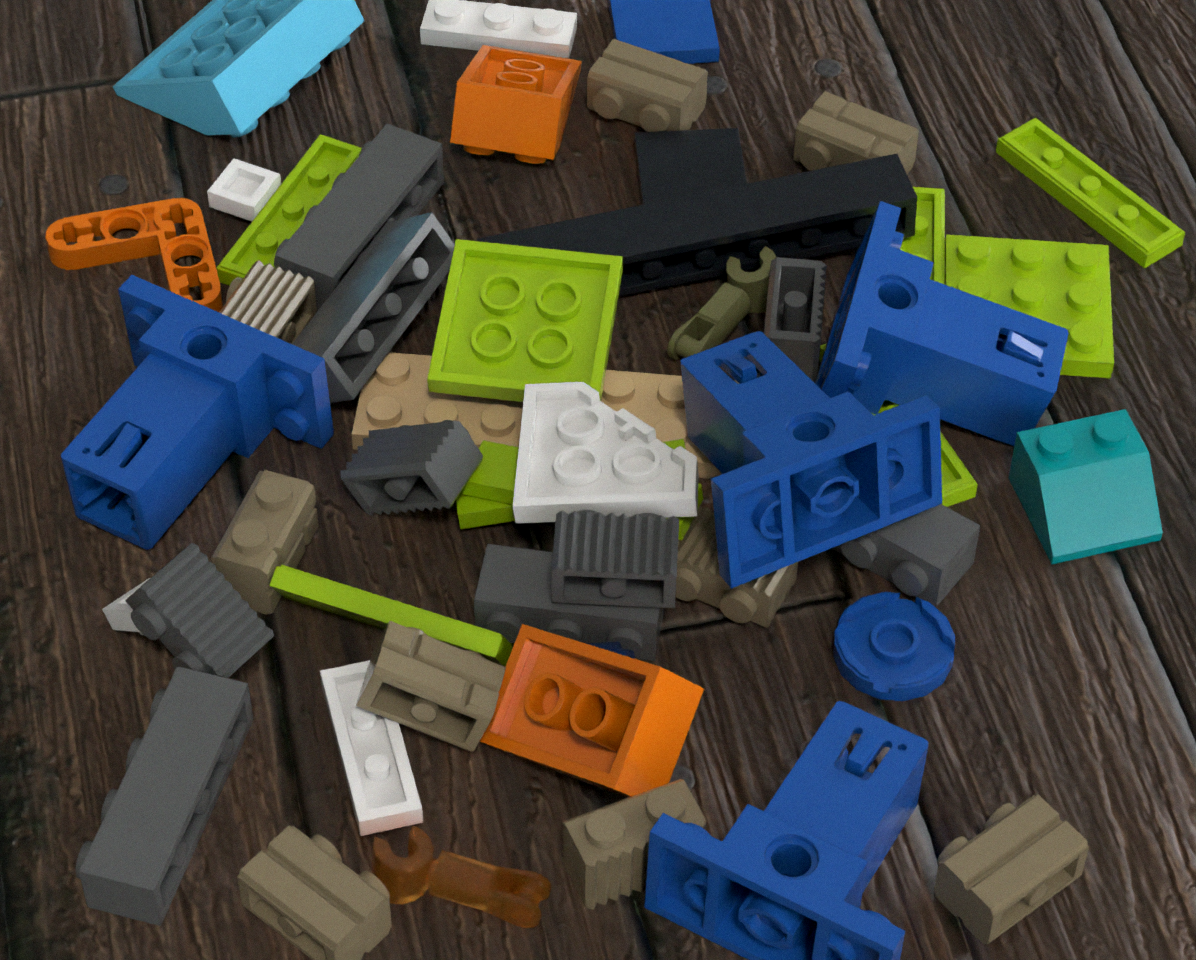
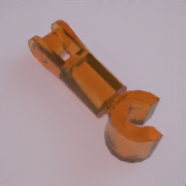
[372,825,552,928]

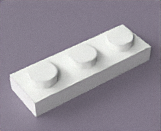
[420,0,577,59]
[320,660,423,836]

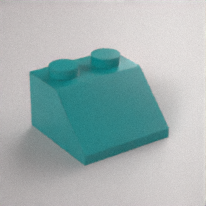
[1008,409,1163,565]

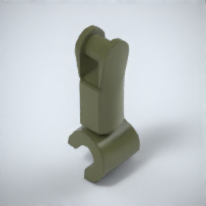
[667,246,776,360]

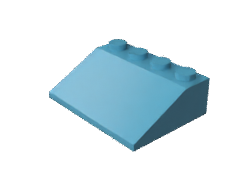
[112,0,365,138]

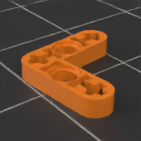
[45,198,223,312]

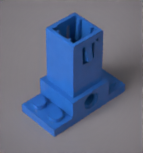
[815,201,1069,446]
[61,275,334,550]
[680,331,942,589]
[644,701,928,960]

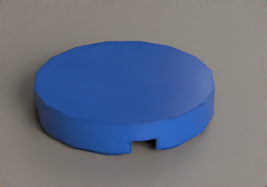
[833,592,955,701]

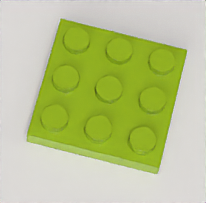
[945,234,1114,378]
[427,239,623,402]

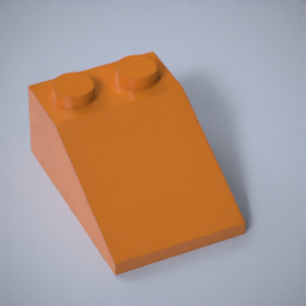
[450,45,582,164]
[479,624,704,798]

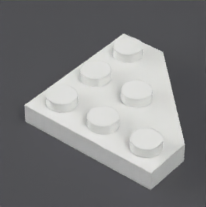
[513,382,699,523]

